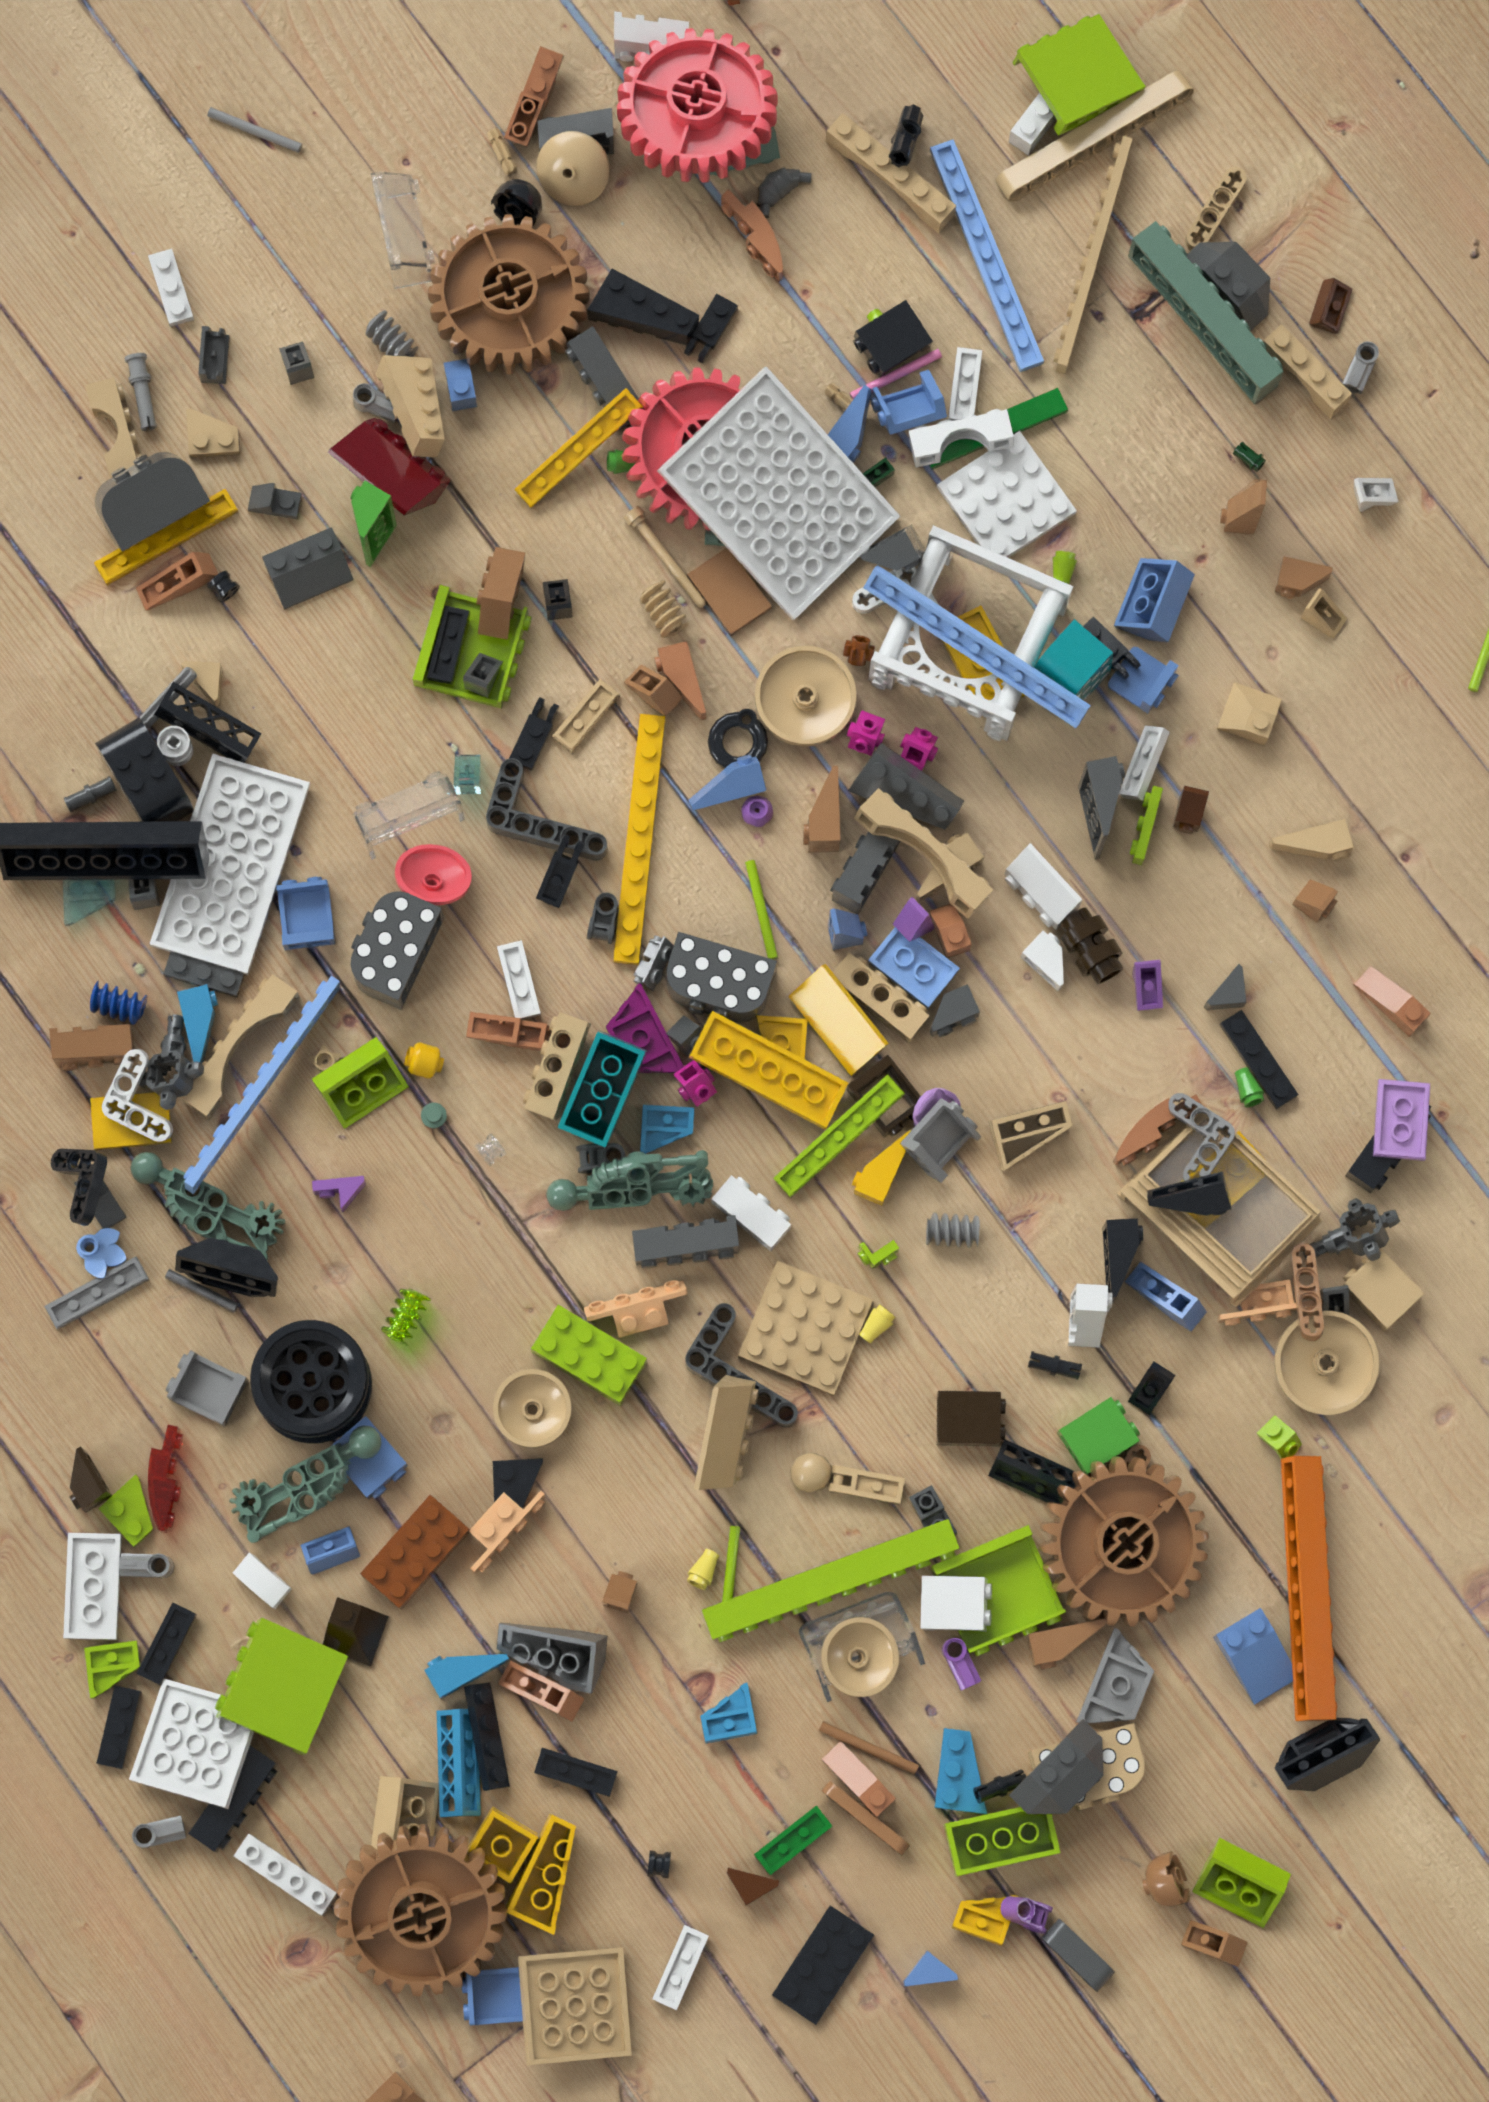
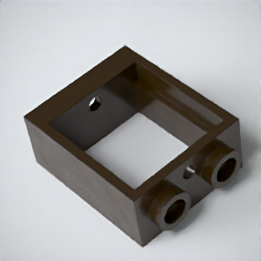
[846,1055,921,1138]

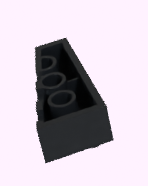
[587,268,699,346]

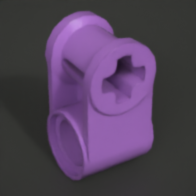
[1000,1896,1053,1934]

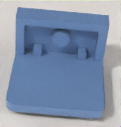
[1108,647,1179,714]

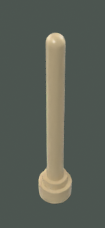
[623,506,706,608]

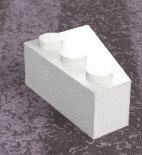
[614,11,689,62]
[1068,1284,1112,1348]

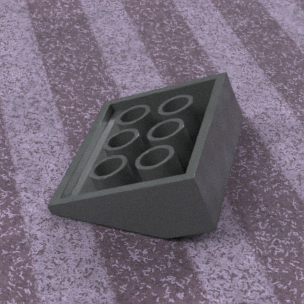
[1078,756,1125,859]

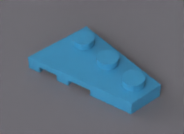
[934,1728,987,1814]

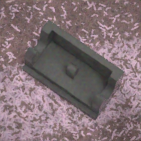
[198,326,230,384]

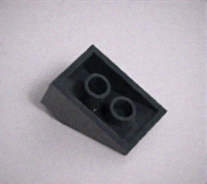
[1102,1218,1143,1304]

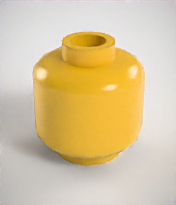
[404,1042,444,1079]

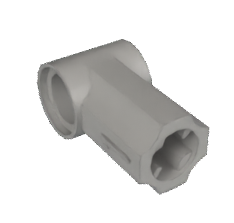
[1342,341,1379,394]
[353,383,397,423]
[119,1553,174,1579]
[132,1816,186,1848]

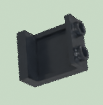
[853,300,933,377]

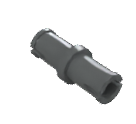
[64,776,117,812]

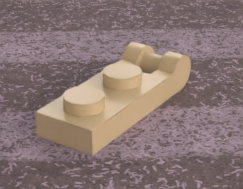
[828,1465,905,1505]

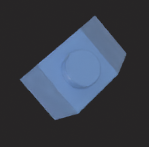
[443,359,477,411]

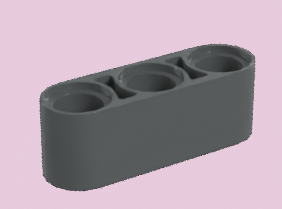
[1041,1919,1115,1992]

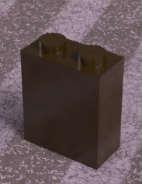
[936,1391,1006,1447]

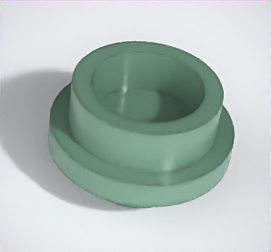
[421,1103,447,1129]

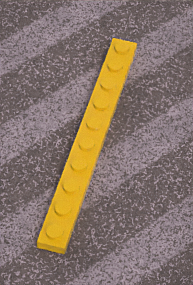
[613,714,665,965]

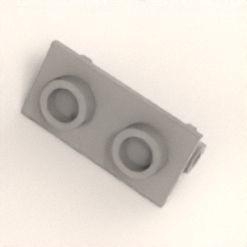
[633,935,674,991]

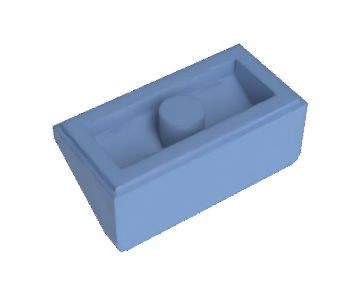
[300,1526,360,1574]

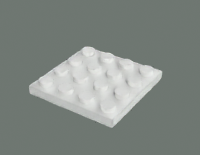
[937,431,1077,558]
[129,1679,254,1809]

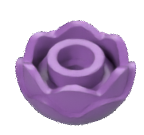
[741,795,773,827]

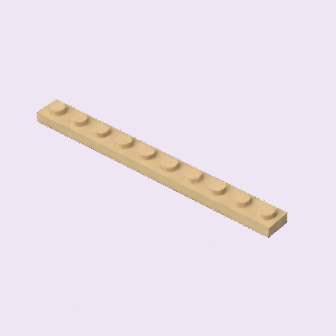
[1053,136,1133,374]

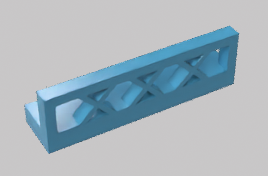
[437,1709,481,1817]

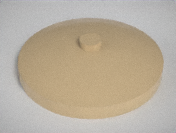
[755,646,856,747]
[1274,1311,1379,1415]

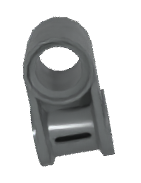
[587,893,618,944]
[576,1143,626,1174]

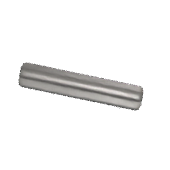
[139,667,197,727]

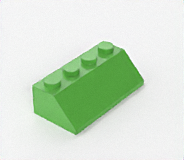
[350,481,397,567]

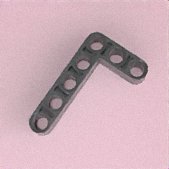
[486,758,608,861]
[685,1303,798,1427]

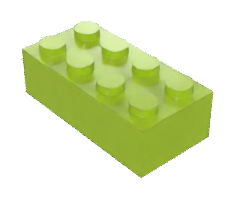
[531,1304,647,1406]
[944,1807,1061,1877]

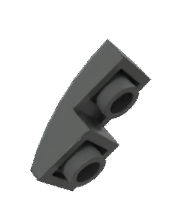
[909,1485,957,1535]

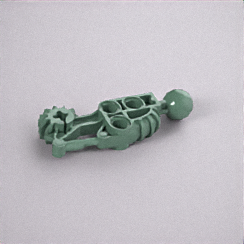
[546,1150,713,1211]
[130,1152,286,1260]
[229,1425,382,1543]

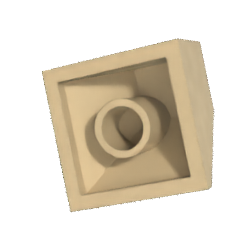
[1217,682,1282,746]

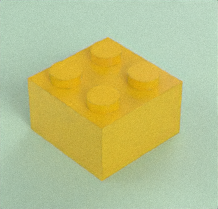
[467,1806,538,1883]

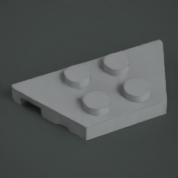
[1076,1628,1154,1723]

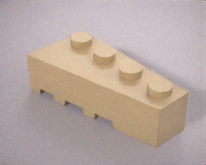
[375,355,445,457]

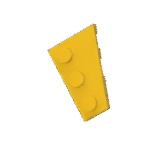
[756,1015,807,1059]

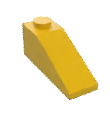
[852,1130,911,1206]

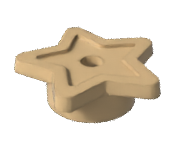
[308,1045,341,1076]

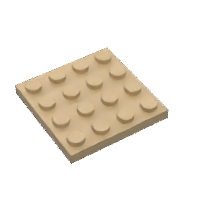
[738,1261,873,1396]
[518,1947,632,2065]

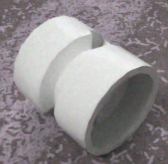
[157,726,193,766]

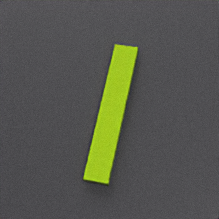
[773,1074,905,1197]

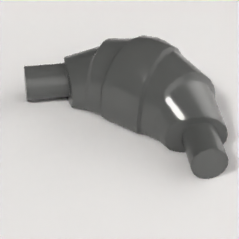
[757,167,812,218]

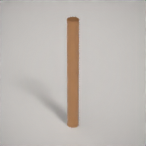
[819,1721,919,1775]

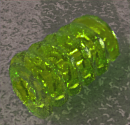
[381,1288,431,1346]

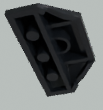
[175,1237,278,1297]
[1274,1718,1380,1791]

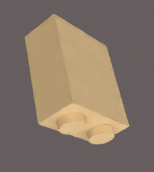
[1342,1249,1424,1332]

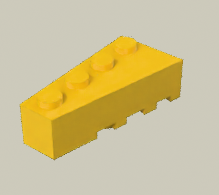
[506,1814,576,1935]

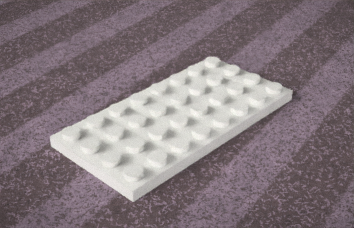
[150,754,310,975]

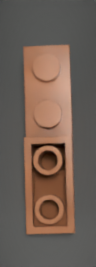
[504,46,564,147]
[721,189,783,281]
[1113,1094,1201,1166]

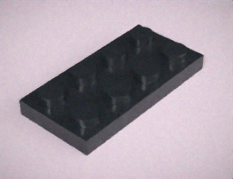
[772,1905,874,2025]

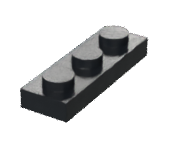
[427,606,471,685]
[136,1602,197,1686]
[96,1686,141,1769]
[534,1748,618,1797]

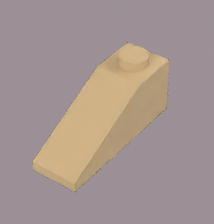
[1269,819,1354,861]
[916,833,984,903]

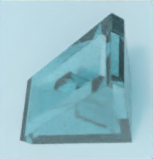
[454,755,481,794]

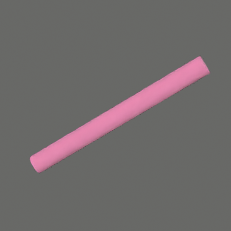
[849,348,942,399]

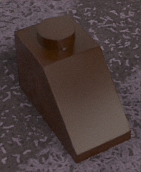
[1173,785,1209,834]

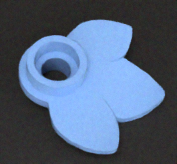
[76,1228,127,1279]

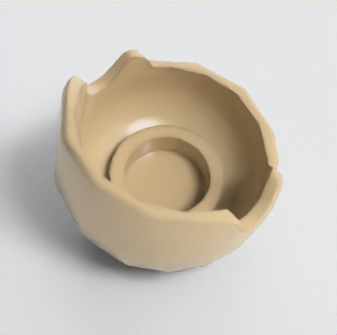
[790,1453,832,1492]

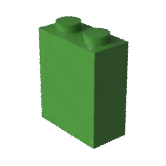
[1057,1397,1140,1475]

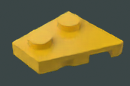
[951,1895,1019,1946]

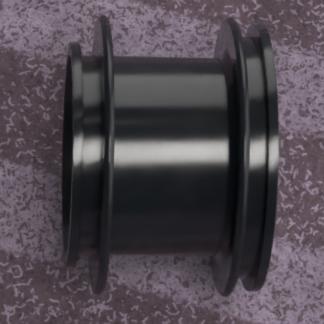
[250,1320,372,1444]

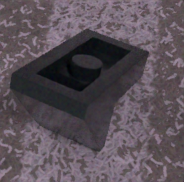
[1128,1361,1175,1415]

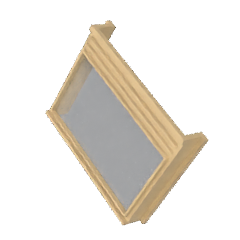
[1117,1106,1323,1308]

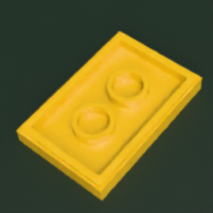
[90,1092,172,1150]

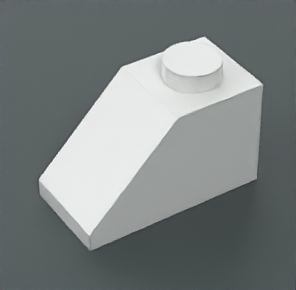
[1021,931,1064,991]

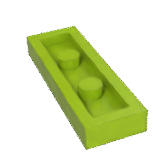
[1129,786,1163,866]

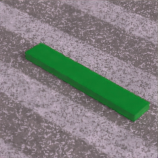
[929,388,1068,470]

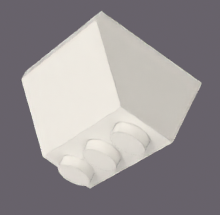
[1004,843,1083,930]

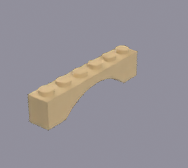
[826,113,956,234]
[854,788,993,919]
[181,974,300,1120]

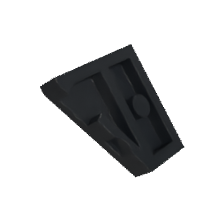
[492,1458,543,1509]

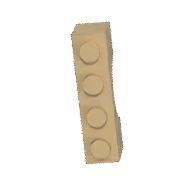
[1263,324,1352,419]
[85,377,141,479]

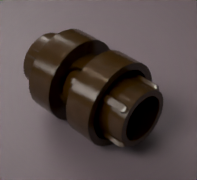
[1061,907,1123,984]

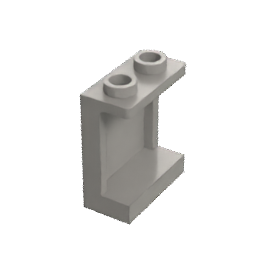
[900,1098,981,1183]
[165,1350,249,1427]

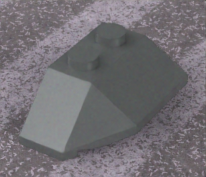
[1186,242,1271,332]
[1009,1719,1104,1814]

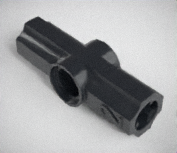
[888,104,924,167]

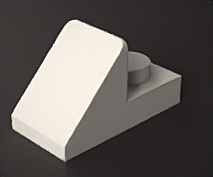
[1354,478,1398,512]

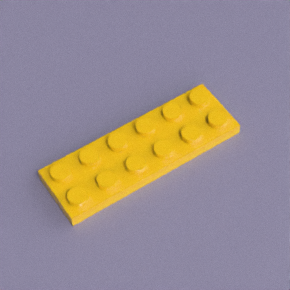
[688,1011,848,1129]

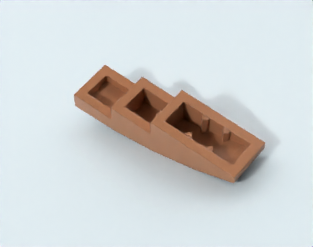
[466,1012,571,1052]

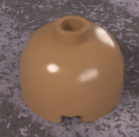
[1142,1851,1190,1907]

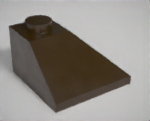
[69,1446,112,1512]
[322,1597,389,1666]

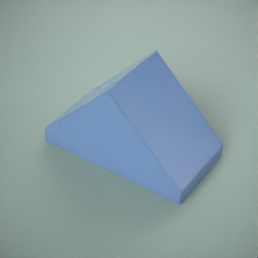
[903,1951,958,1986]

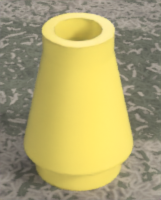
[859,1304,896,1344]
[687,1549,719,1590]

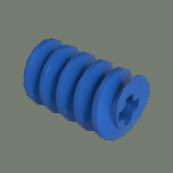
[90,981,148,1025]

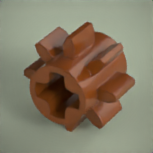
[843,635,875,666]

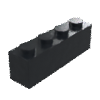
[1345,1105,1432,1193]
[188,1745,278,1852]

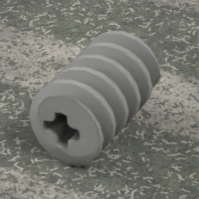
[366,310,419,357]
[926,1213,980,1248]

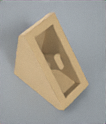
[1301,588,1347,639]
[181,661,223,707]

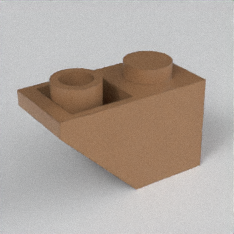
[1292,879,1338,922]

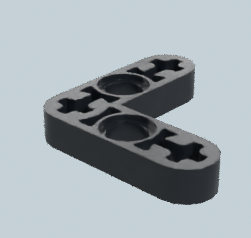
[50,1148,107,1226]

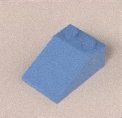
[1213,1608,1293,1705]

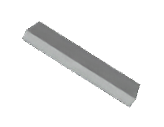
[44,1256,149,1330]

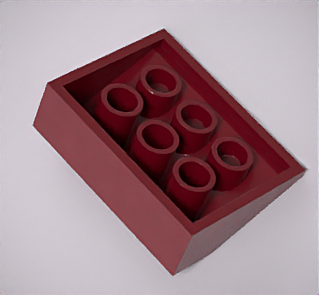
[328,418,451,516]

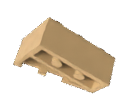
[988,1101,1073,1171]

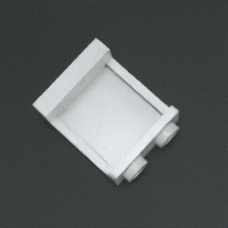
[920,1576,992,1632]

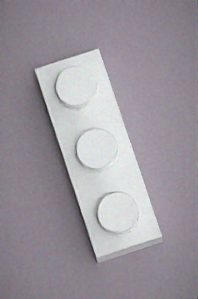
[148,249,194,327]
[948,347,982,421]
[1119,725,1170,801]
[497,940,541,1020]
[653,1925,709,2010]

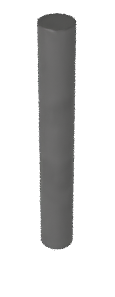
[165,1269,239,1313]

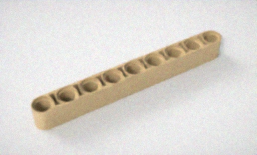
[996,70,1194,202]

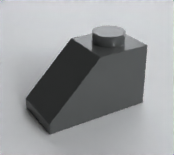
[74,1180,127,1229]

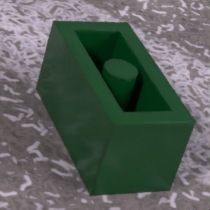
[862,457,895,487]

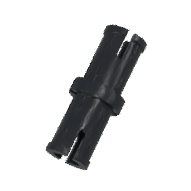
[1028,1351,1082,1380]
[973,1769,1027,1804]

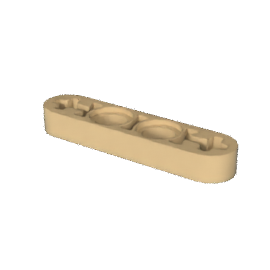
[1185,167,1247,250]

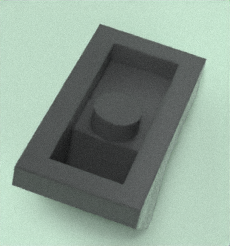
[248,483,302,519]

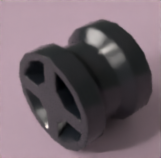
[208,570,240,602]
[647,1850,671,1879]

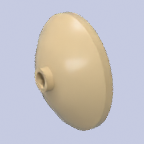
[537,131,610,206]
[493,1369,571,1448]
[821,1617,899,1697]

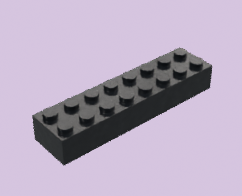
[0,821,209,880]

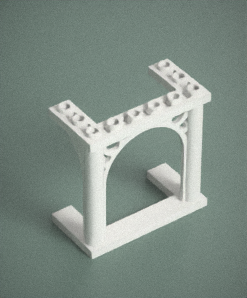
[868,525,1073,741]

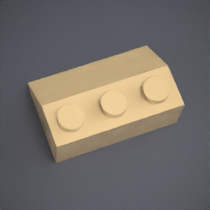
[371,1776,439,1849]

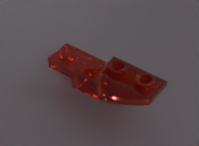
[148,1425,183,1534]

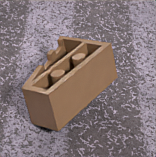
[476,547,526,640]
[49,1024,135,1071]

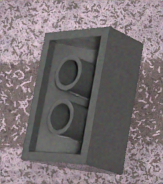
[262,527,354,610]

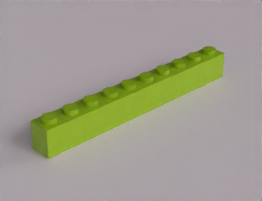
[702,1519,960,1643]

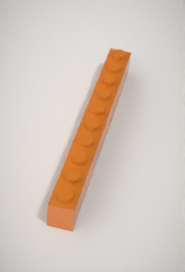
[1281,1456,1337,1721]

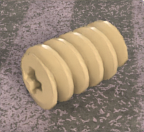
[640,580,689,638]

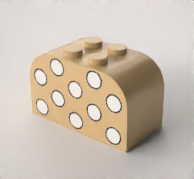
[1028,1723,1145,1811]

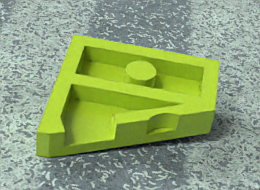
[98,1474,154,1548]
[84,1640,141,1699]

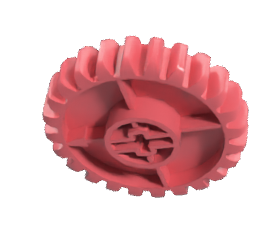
[617,28,778,183]
[622,367,740,531]

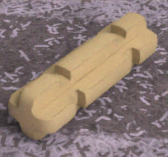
[487,128,517,175]
[825,382,853,412]

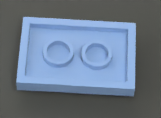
[868,927,960,1009]

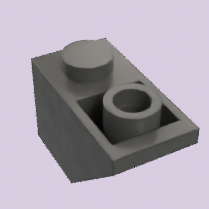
[930,984,980,1037]
[666,1015,713,1073]

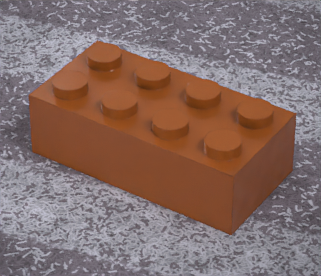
[360,1495,470,1610]

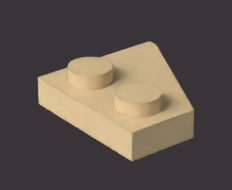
[186,408,240,458]

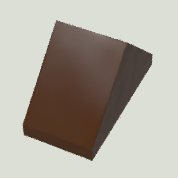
[727,1868,780,1906]

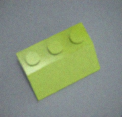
[312,1037,409,1129]
[1192,1837,1291,1928]

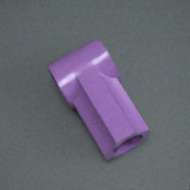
[941,1638,981,1691]

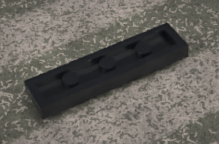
[1220,1010,1299,1110]
[464,1682,510,1791]

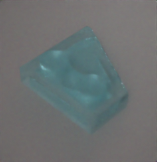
[63,880,116,926]

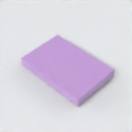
[1373,1079,1430,1161]

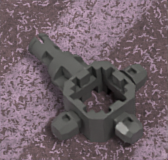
[139,1014,204,1110]
[1303,1198,1400,1261]

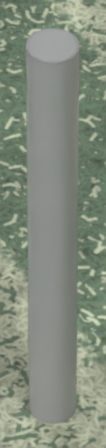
[207,107,302,153]

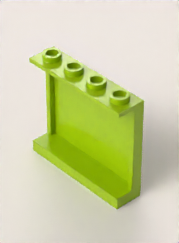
[1012,14,1146,136]
[413,585,532,709]
[931,1525,1066,1657]
[215,1618,348,1755]

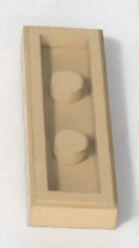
[552,679,620,753]

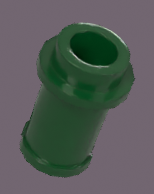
[1233,441,1266,472]

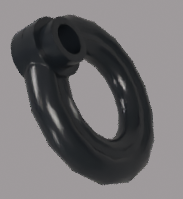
[708,709,768,768]

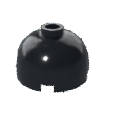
[491,179,542,226]

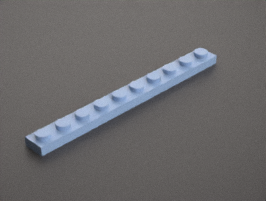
[930,139,1044,372]
[863,565,1091,728]
[183,976,340,1194]

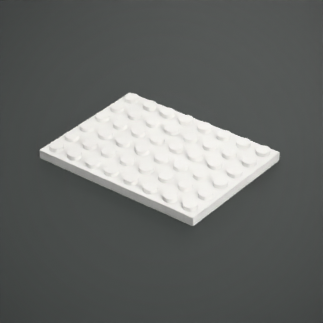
[657,367,900,620]

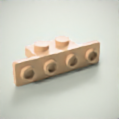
[1217,1279,1323,1326]
[584,1280,688,1338]
[469,1491,545,1574]

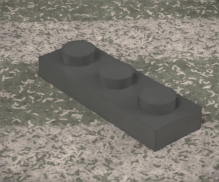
[163,952,245,998]

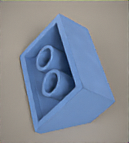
[1114,558,1195,642]

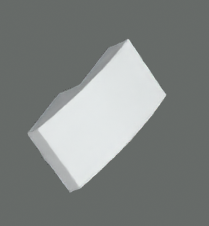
[233,1553,292,1609]

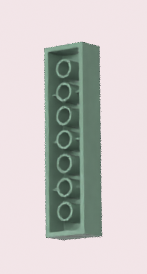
[1128,221,1284,405]

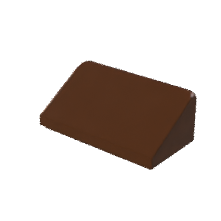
[1309,278,1353,334]

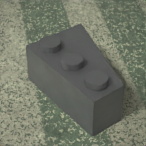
[538,108,614,155]

